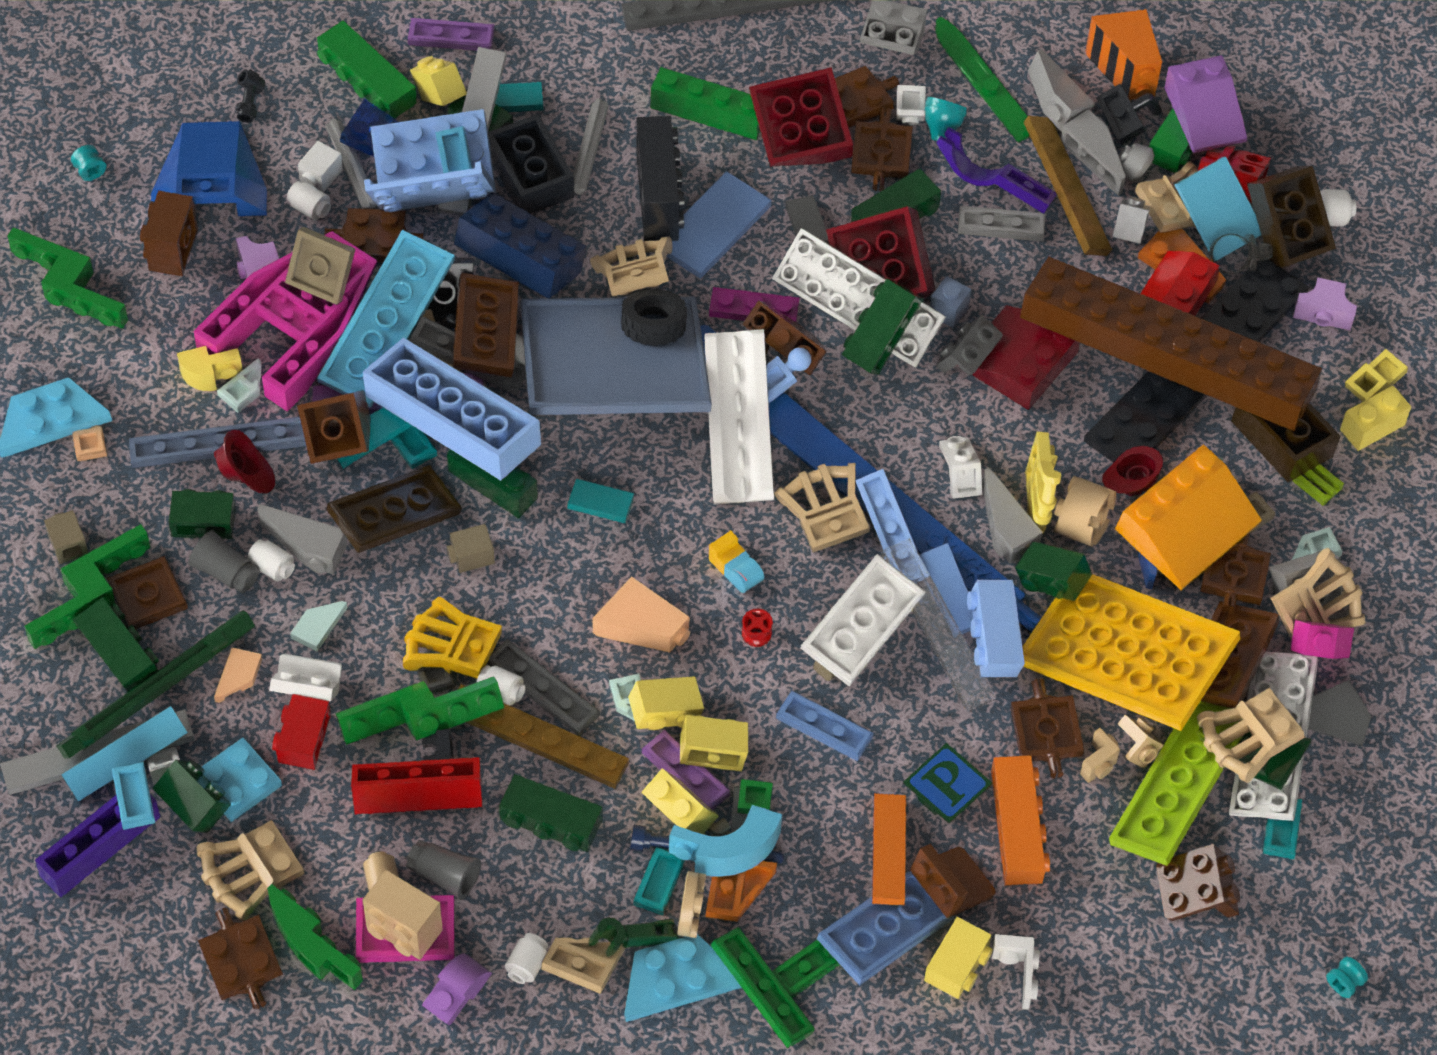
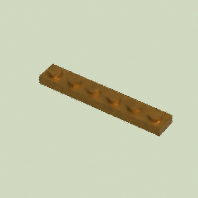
[458,684,629,789]

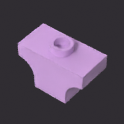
[236,236,279,279]
[1293,278,1357,330]

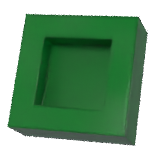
[737,779,773,814]

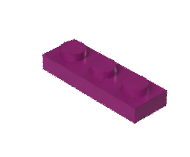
[709,287,800,322]

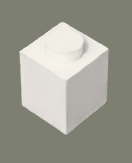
[298,141,343,192]

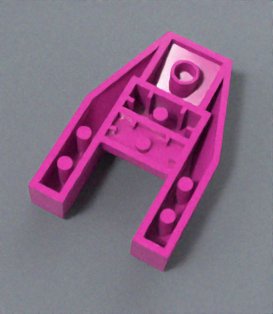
[194,231,377,412]

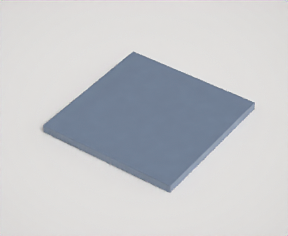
[520,296,712,415]

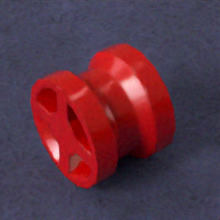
[741,608,773,647]

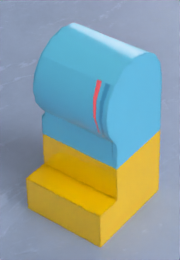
[709,530,765,593]

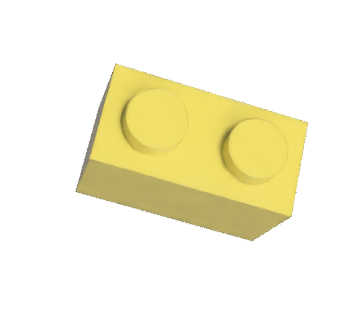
[410,56,467,106]
[1340,385,1412,451]
[628,676,704,730]
[680,715,748,772]
[642,768,719,834]
[924,917,993,999]

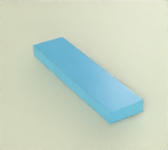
[61,706,188,802]

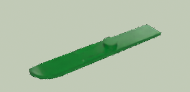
[935,17,1030,143]

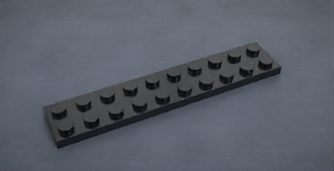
[1084,255,1309,468]

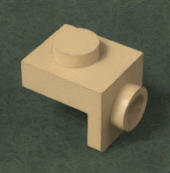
[1118,714,1164,768]
[1080,728,1120,783]

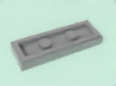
[958,206,1046,242]

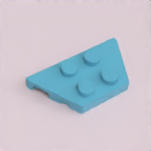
[0,377,113,458]
[624,934,742,1022]

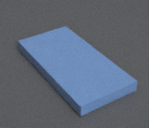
[667,171,772,279]
[817,870,955,986]

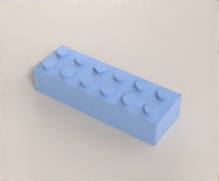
[363,337,541,480]

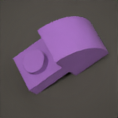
[422,953,492,1025]

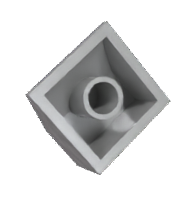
[1270,551,1349,620]

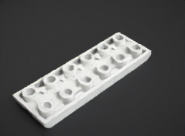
[772,228,946,368]
[705,329,774,505]
[1229,652,1318,821]

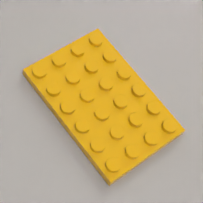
[1022,574,1240,731]

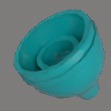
[924,97,967,141]

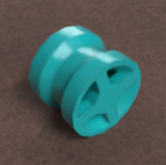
[70,145,107,181]
[1326,956,1368,998]

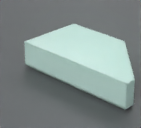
[217,358,262,413]
[1292,527,1343,560]
[290,601,347,652]
[609,674,641,721]

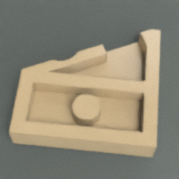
[541,938,625,994]

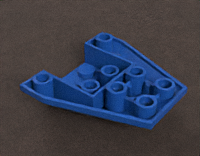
[151,121,267,217]

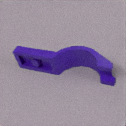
[936,127,1057,214]

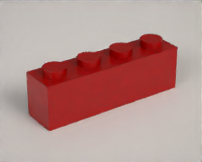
[351,757,482,814]

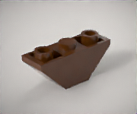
[742,300,827,375]

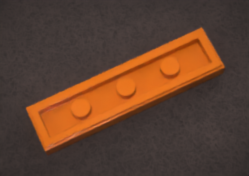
[872,793,906,905]

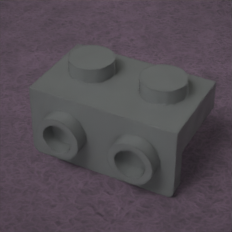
[936,315,1003,376]

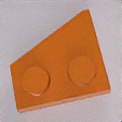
[706,861,777,922]

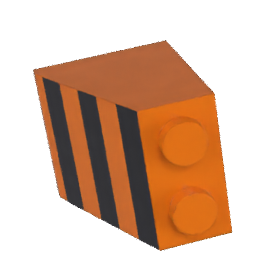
[1085,9,1162,100]

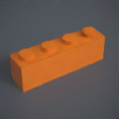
[991,756,1050,885]

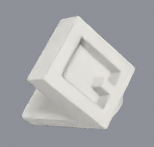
[939,436,982,499]
[992,934,1040,1010]

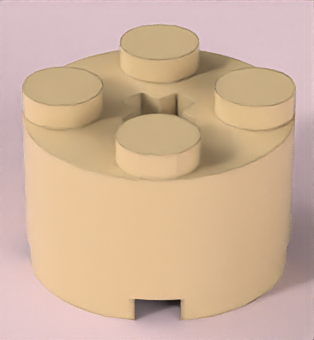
[1054,476,1116,547]

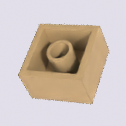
[363,870,443,960]

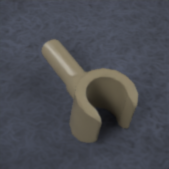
[708,818,731,836]

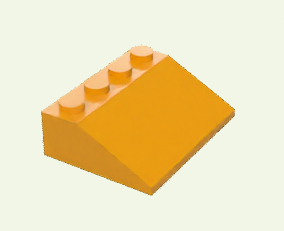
[1115,444,1262,591]

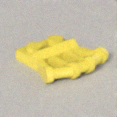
[1025,432,1061,534]

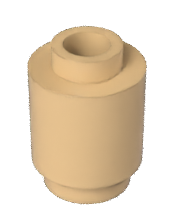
[363,851,399,891]

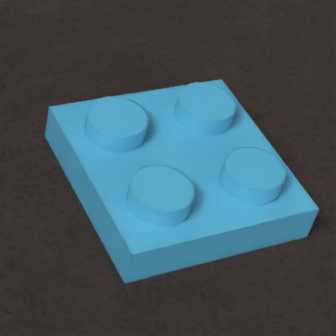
[202,738,282,822]

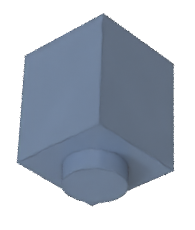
[930,276,972,328]

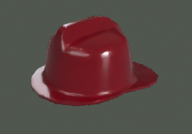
[214,430,275,494]
[1102,446,1163,497]

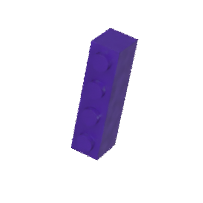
[35,794,160,898]

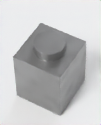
[1112,197,1151,244]

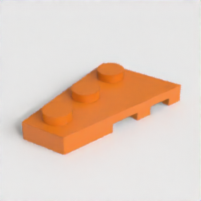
[1138,228,1226,304]

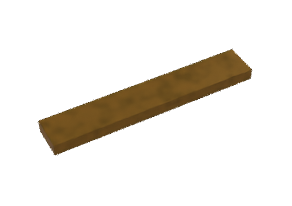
[1024,116,1112,256]

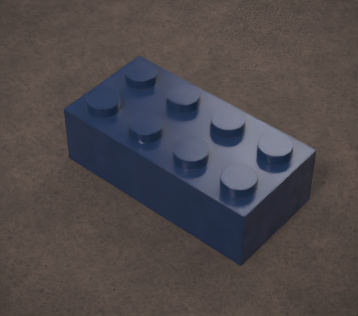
[454,192,587,299]

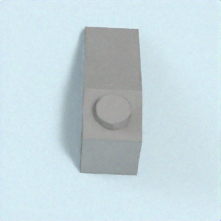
[1028,49,1095,132]
[1061,109,1126,196]
[982,467,1042,564]
[258,504,347,574]

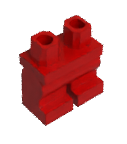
[1198,145,1271,203]

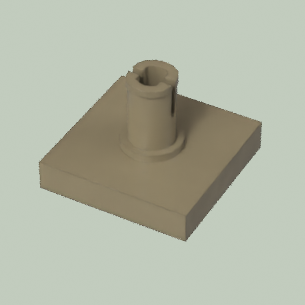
[285,227,355,305]

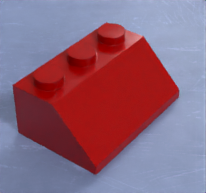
[1140,251,1219,316]

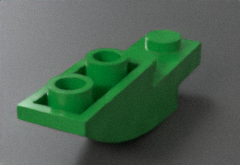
[267,884,363,990]

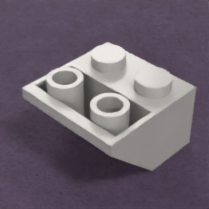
[860,0,927,55]

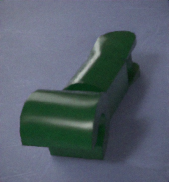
[589,917,679,957]

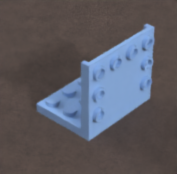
[364,109,496,212]

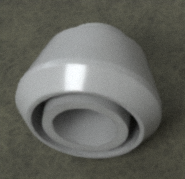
[1119,144,1155,181]

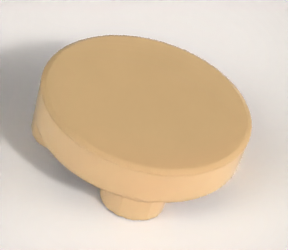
[677,871,706,938]

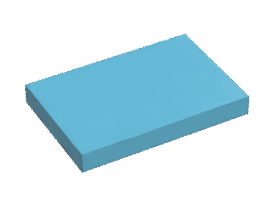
[1174,157,1261,261]

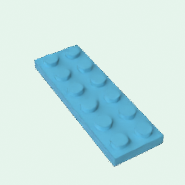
[317,230,455,408]

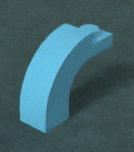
[669,805,782,877]

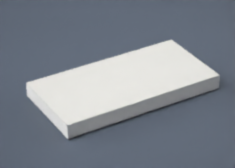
[800,554,926,686]

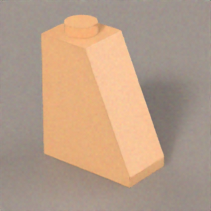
[593,576,690,653]

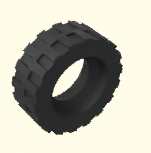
[621,288,687,346]

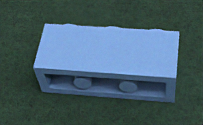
[967,580,1025,677]

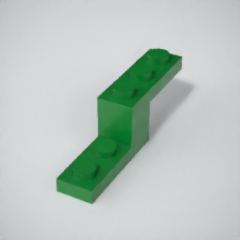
[7,227,128,329]
[24,524,150,649]
[335,676,504,745]

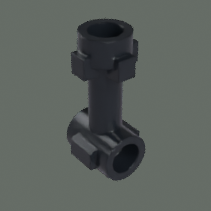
[236,69,266,123]

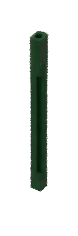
[56,610,255,759]

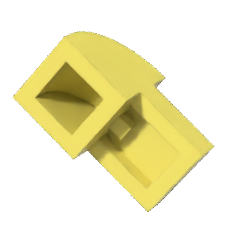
[177,346,243,391]
[1345,349,1408,402]

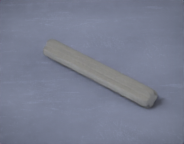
[573,98,609,195]
[326,119,378,209]

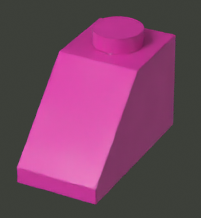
[1290,620,1354,659]

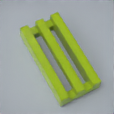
[1292,464,1344,506]

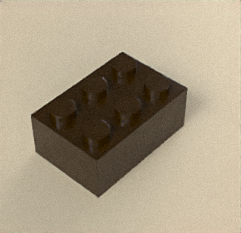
[1247,166,1336,267]
[1231,403,1341,483]

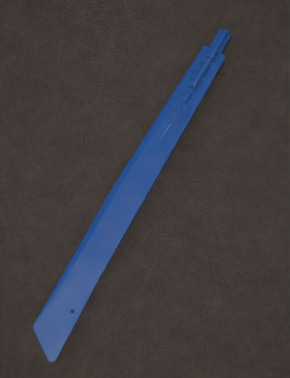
[700,325,1042,633]

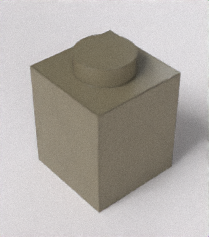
[44,510,88,564]
[446,524,495,573]

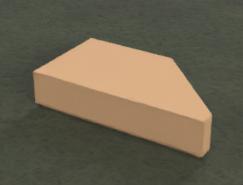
[72,425,107,462]
[214,648,262,703]

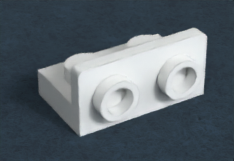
[269,654,342,701]

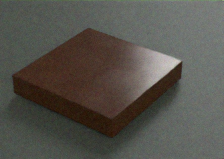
[107,556,188,629]

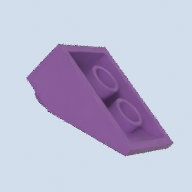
[1164,55,1247,153]

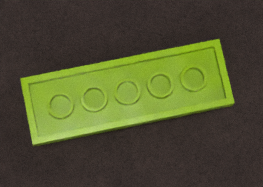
[1109,701,1242,866]

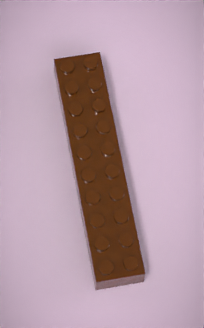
[1020,256,1323,431]

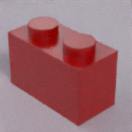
[272,694,331,770]

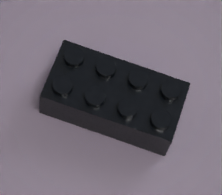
[636,116,684,241]

